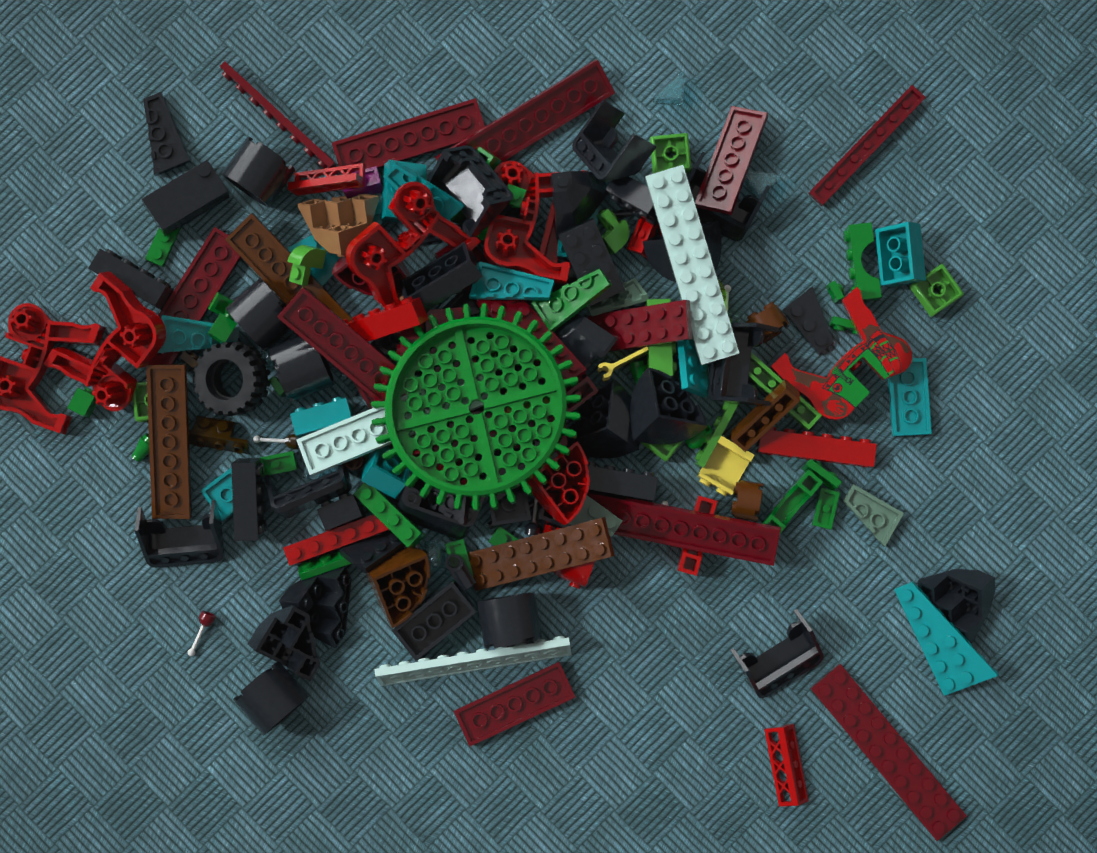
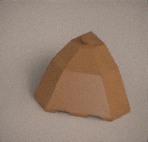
[298,194,379,257]

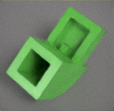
[596,209,629,254]
[287,245,327,286]

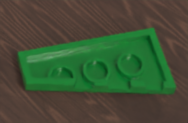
[531,269,612,332]

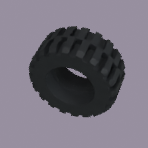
[192,342,271,416]

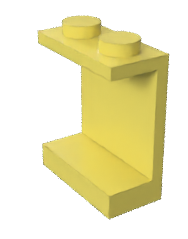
[697,436,755,497]

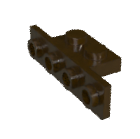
[189,416,250,454]

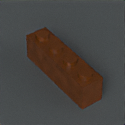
[731,379,800,452]

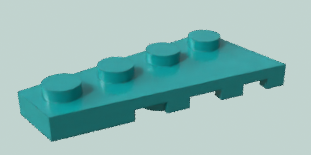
[383,162,464,220]
[469,262,554,300]
[158,315,240,353]

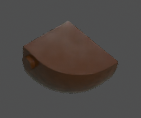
[367,548,430,628]

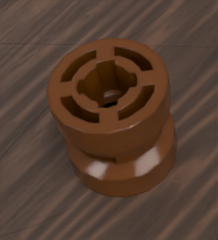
[344,456,365,471]

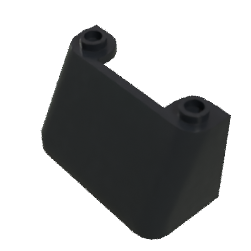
[427,146,513,238]

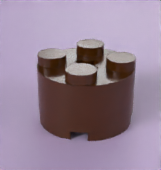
[746,302,790,344]
[731,480,764,522]

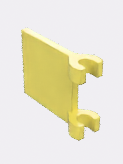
[597,347,649,382]

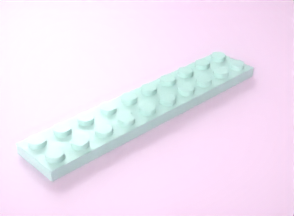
[645,165,739,365]
[296,375,488,477]
[374,636,571,686]

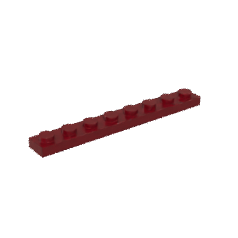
[220,61,337,169]
[808,85,926,206]

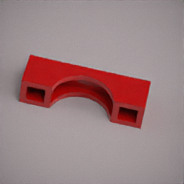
[676,496,717,576]

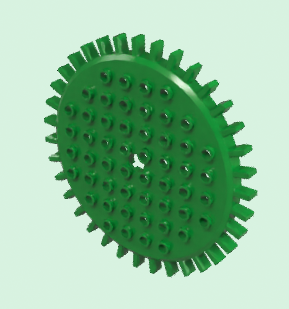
[371,303,581,512]

